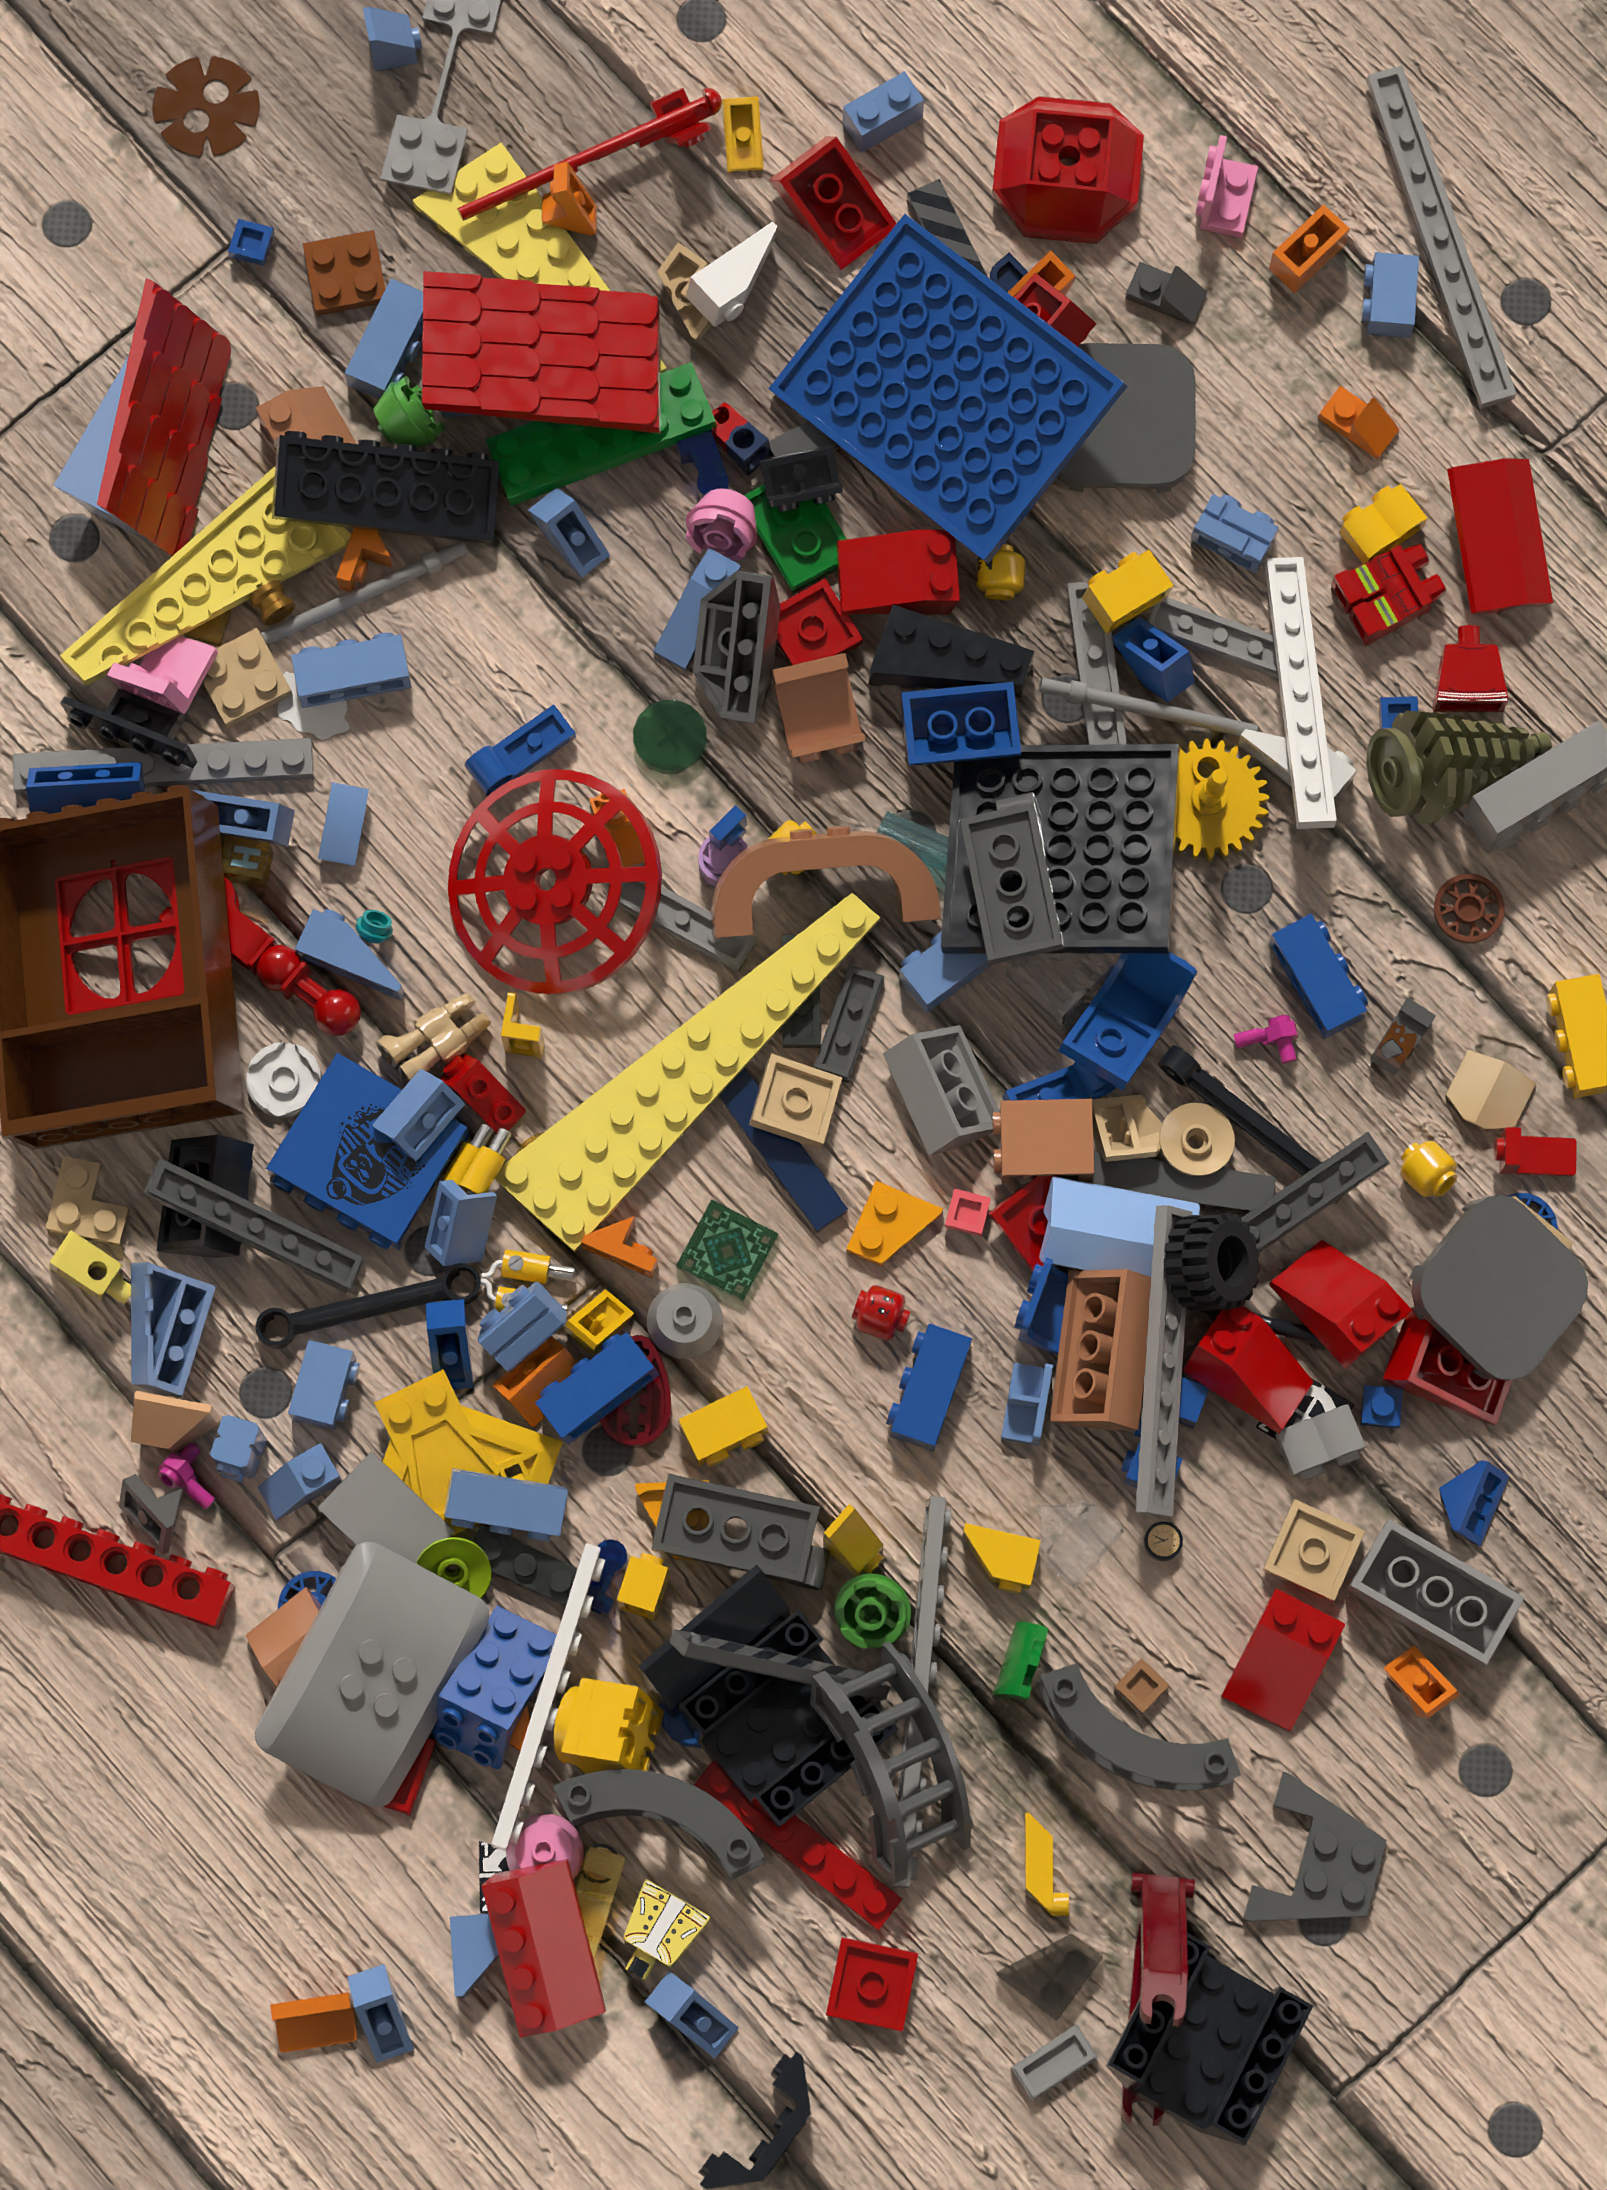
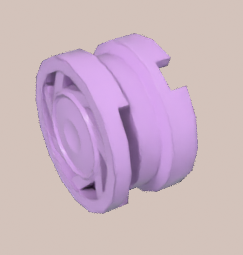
[698,837,748,887]

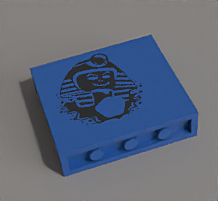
[266,1053,470,1251]

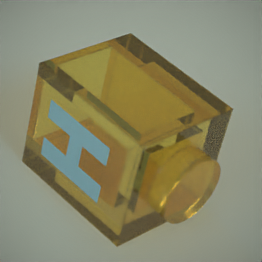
[221,835,274,888]

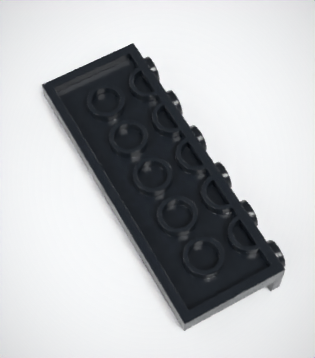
[272,431,499,544]

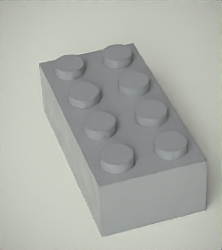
[1463,720,1607,853]
[1346,1519,1525,1669]

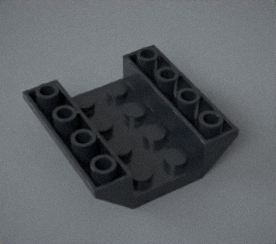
[678,1609,898,1828]
[1106,1933,1313,2146]
[698,2051,811,2190]

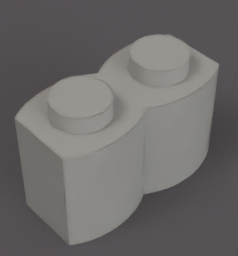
[1275,1404,1366,1481]

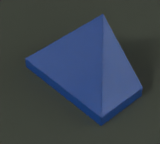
[1439,1460,1509,1546]

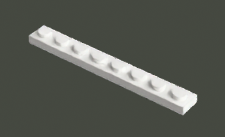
[1265,557,1337,829]
[491,1543,606,1852]

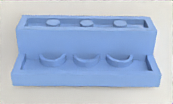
[1039,1176,1200,1277]

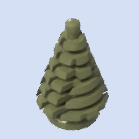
[1366,710,1552,824]

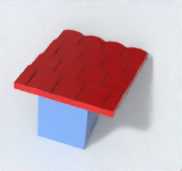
[422,271,661,433]
[53,278,231,557]

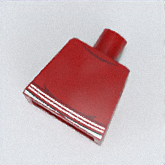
[1433,625,1508,712]

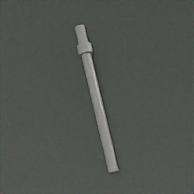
[261,540,469,646]
[1038,677,1258,736]

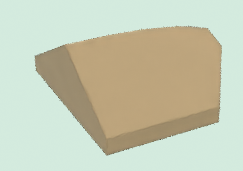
[1445,1050,1536,1130]
[1092,1094,1162,1162]

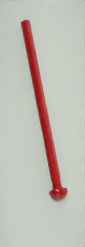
[457,88,722,221]

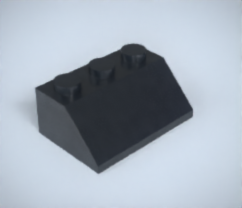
[156,1134,254,1258]

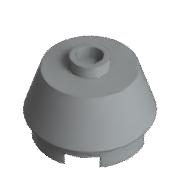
[647,1283,723,1359]

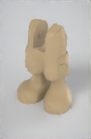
[376,993,491,1086]

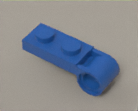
[464,704,576,796]
[1002,1062,1117,1101]

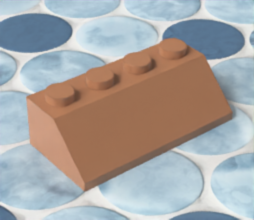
[1050,1269,1151,1430]

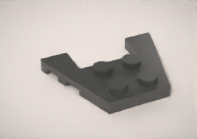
[1243,1772,1387,1922]

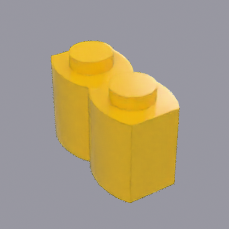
[1339,484,1428,564]

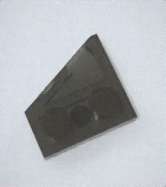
[996,1934,1103,2022]

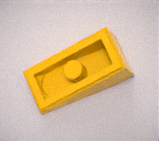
[722,96,764,173]

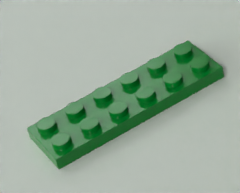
[485,362,717,506]

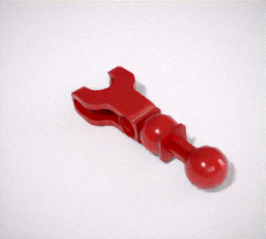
[158,876,361,1036]

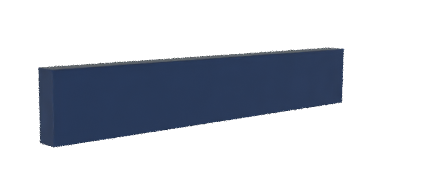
[718,1068,848,1233]

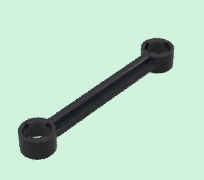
[1158,1045,1342,1204]
[255,1263,482,1349]

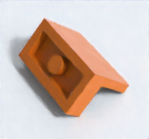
[492,1336,578,1427]
[270,1992,358,2053]

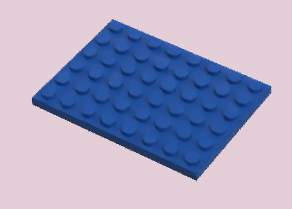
[768,214,1128,563]

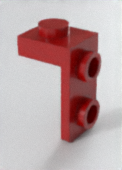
[649,88,711,148]
[439,1053,526,1134]
[1494,1127,1577,1177]

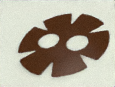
[152,56,260,156]

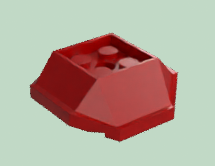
[992,96,1144,244]

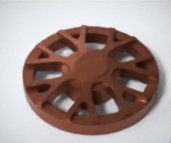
[1433,874,1505,944]

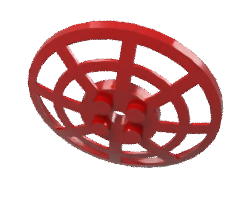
[448,769,662,995]

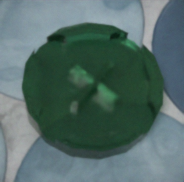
[633,700,707,774]

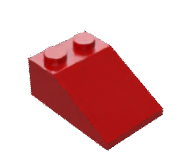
[769,136,897,270]
[836,529,960,615]
[1268,1240,1412,1370]
[1182,1306,1314,1434]
[1383,1310,1513,1425]
[1221,1588,1345,1732]

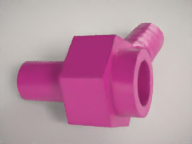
[1233,1015,1299,1064]
[158,1443,215,1510]

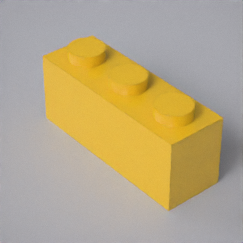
[1546,974,1607,1099]

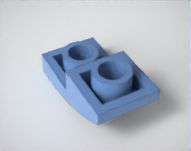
[318,782,369,866]

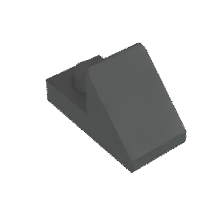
[1125,262,1207,325]
[119,1474,183,1555]

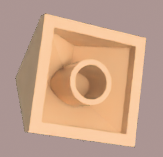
[131,1391,220,1453]

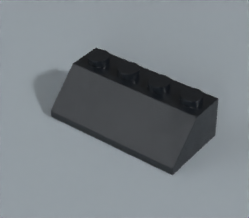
[638,1564,791,1718]

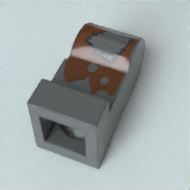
[1370,997,1436,1076]

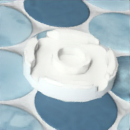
[246,1042,322,1118]

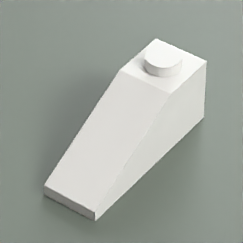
[686,222,777,327]
[1238,729,1357,802]

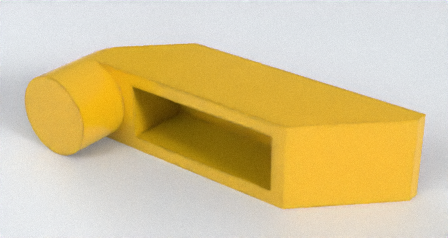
[1024,1813,1069,1916]

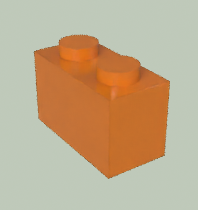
[1269,204,1350,293]

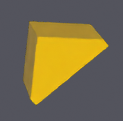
[565,1289,634,1357]

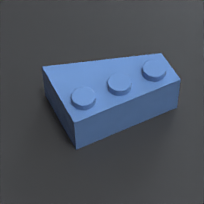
[131,1262,216,1396]

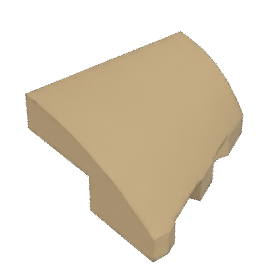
[657,242,712,341]

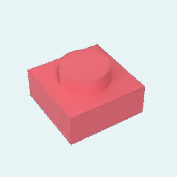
[945,1188,991,1237]

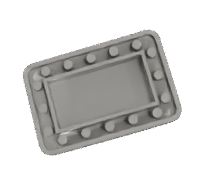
[255,1541,489,1808]

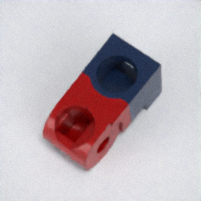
[707,402,772,476]

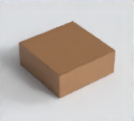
[1114,1658,1169,1714]

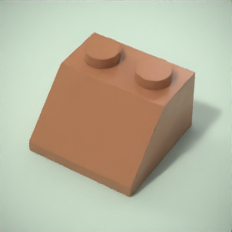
[255,386,357,452]
[245,1587,321,1687]

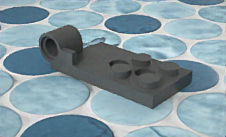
[960,792,1064,965]
[651,1473,830,1590]

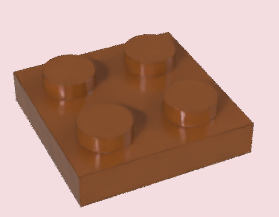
[302,230,386,316]

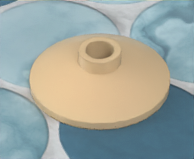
[1159,1103,1235,1176]

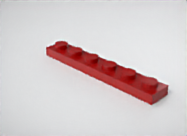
[694,1761,903,1931]

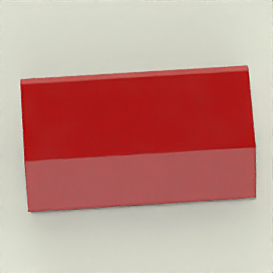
[1447,458,1553,614]

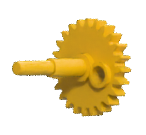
[1175,739,1269,861]

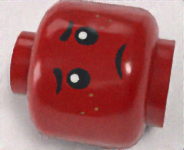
[852,1285,911,1341]

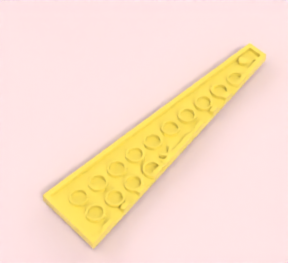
[495,893,880,1253]

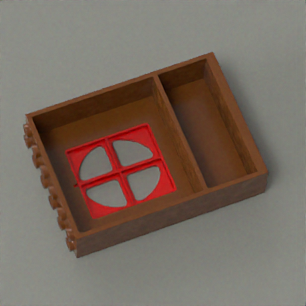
[0,785,245,1150]

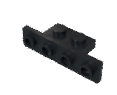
[60,689,198,768]

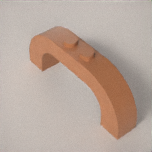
[711,826,941,938]

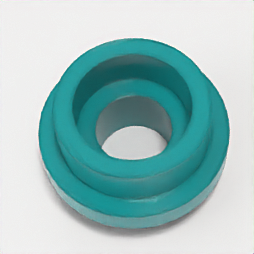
[355,910,393,944]

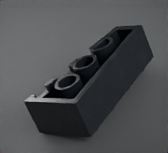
[868,605,1034,698]

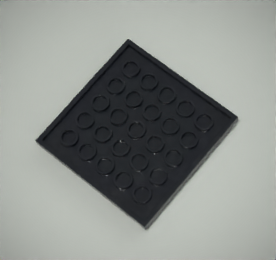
[941,744,1180,954]

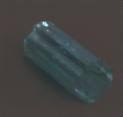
[877,811,949,872]

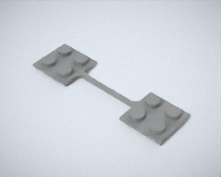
[380,0,502,195]

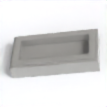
[1011,2024,1099,2101]

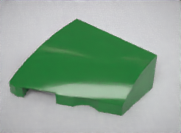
[992,1621,1049,1702]

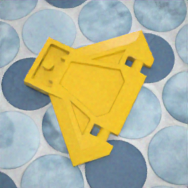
[374,1369,563,1537]

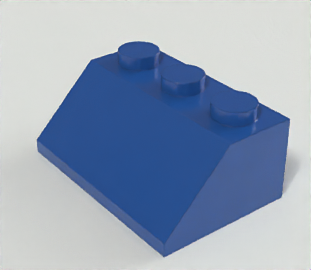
[901,682,1021,766]

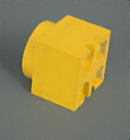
[554,1678,665,1774]

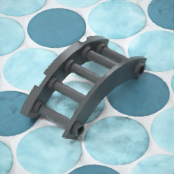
[810,1641,973,1884]
[1036,1663,1241,1791]
[553,1769,766,1881]

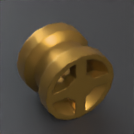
[249,580,296,626]

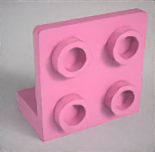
[1195,135,1258,238]
[107,636,218,715]

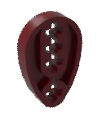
[600,1335,672,1448]

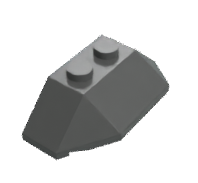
[693,570,780,724]

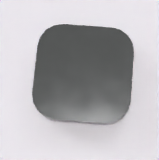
[1057,343,1196,494]
[1409,1195,1588,1381]

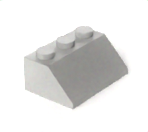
[883,1025,1000,1155]

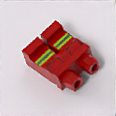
[1331,544,1446,647]

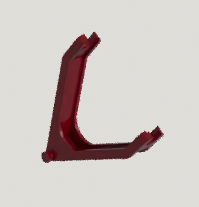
[1121,1873,1195,2126]

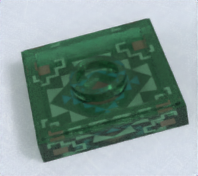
[676,1199,779,1303]

